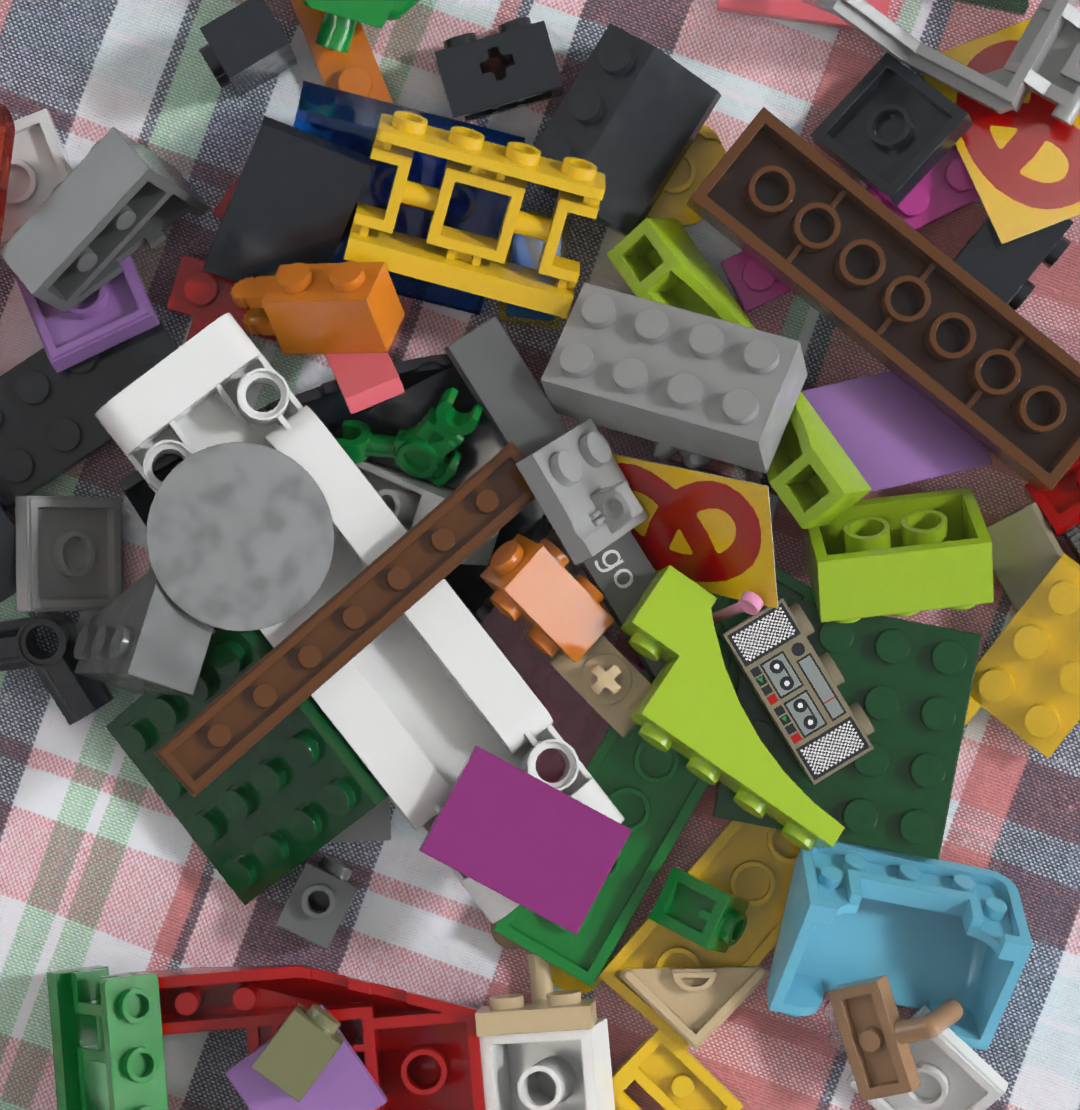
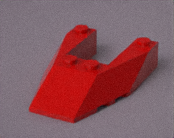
[136,965,485,1110]

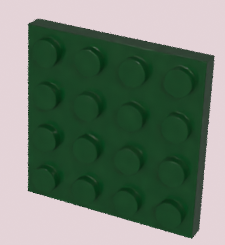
[712,595,982,860]
[106,628,389,905]

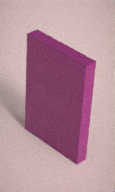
[419,746,632,935]

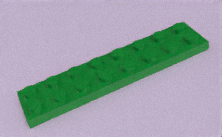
[493,567,815,987]

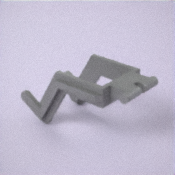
[800,0,1080,126]

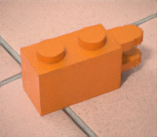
[230,261,405,355]

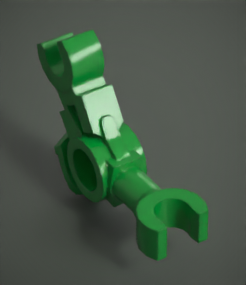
[336,387,483,487]

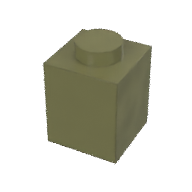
[252,1003,345,1102]

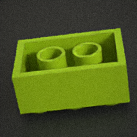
[803,487,994,623]

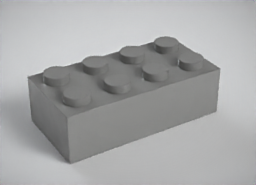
[541,282,808,474]

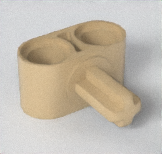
[547,635,651,738]

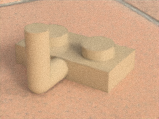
[475,952,597,1037]

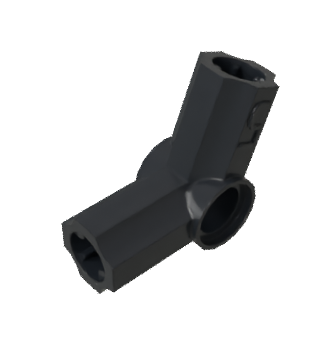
[0,611,114,725]

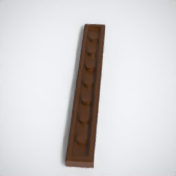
[154,441,535,798]

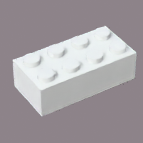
[479,1018,615,1110]

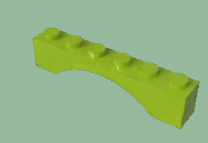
[606,218,872,529]

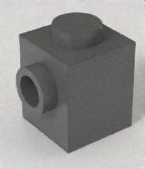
[276,855,361,950]

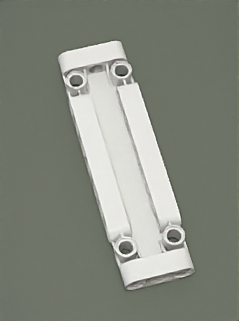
[95,313,625,924]

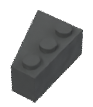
[0,127,210,313]
[74,569,214,695]

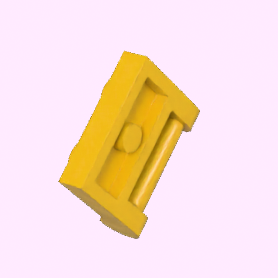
[612,1028,744,1110]

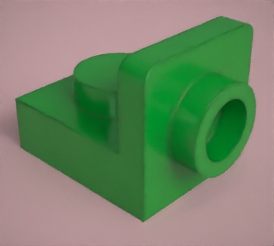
[649,867,749,953]

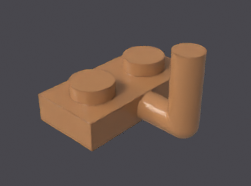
[827,975,963,1101]

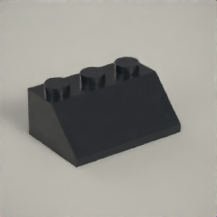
[534,23,722,237]

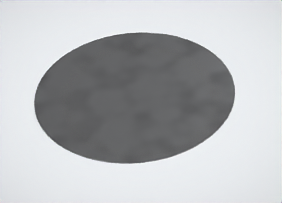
[146,442,334,631]

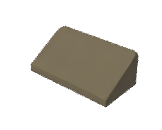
[986,502,1064,612]

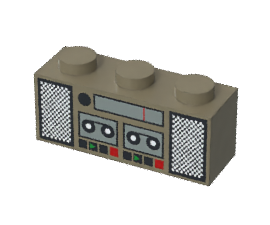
[720,598,875,785]

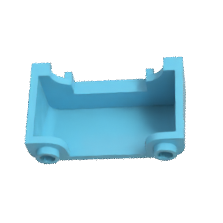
[766,841,1033,1051]

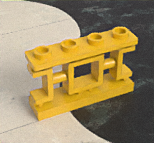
[344,111,605,319]

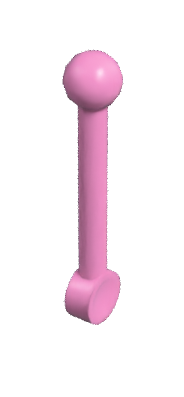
[712,591,764,624]

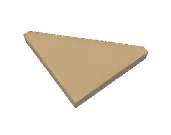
[619,966,769,1050]

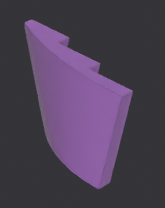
[801,371,992,493]

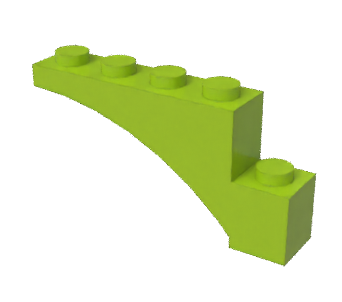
[620,565,845,851]

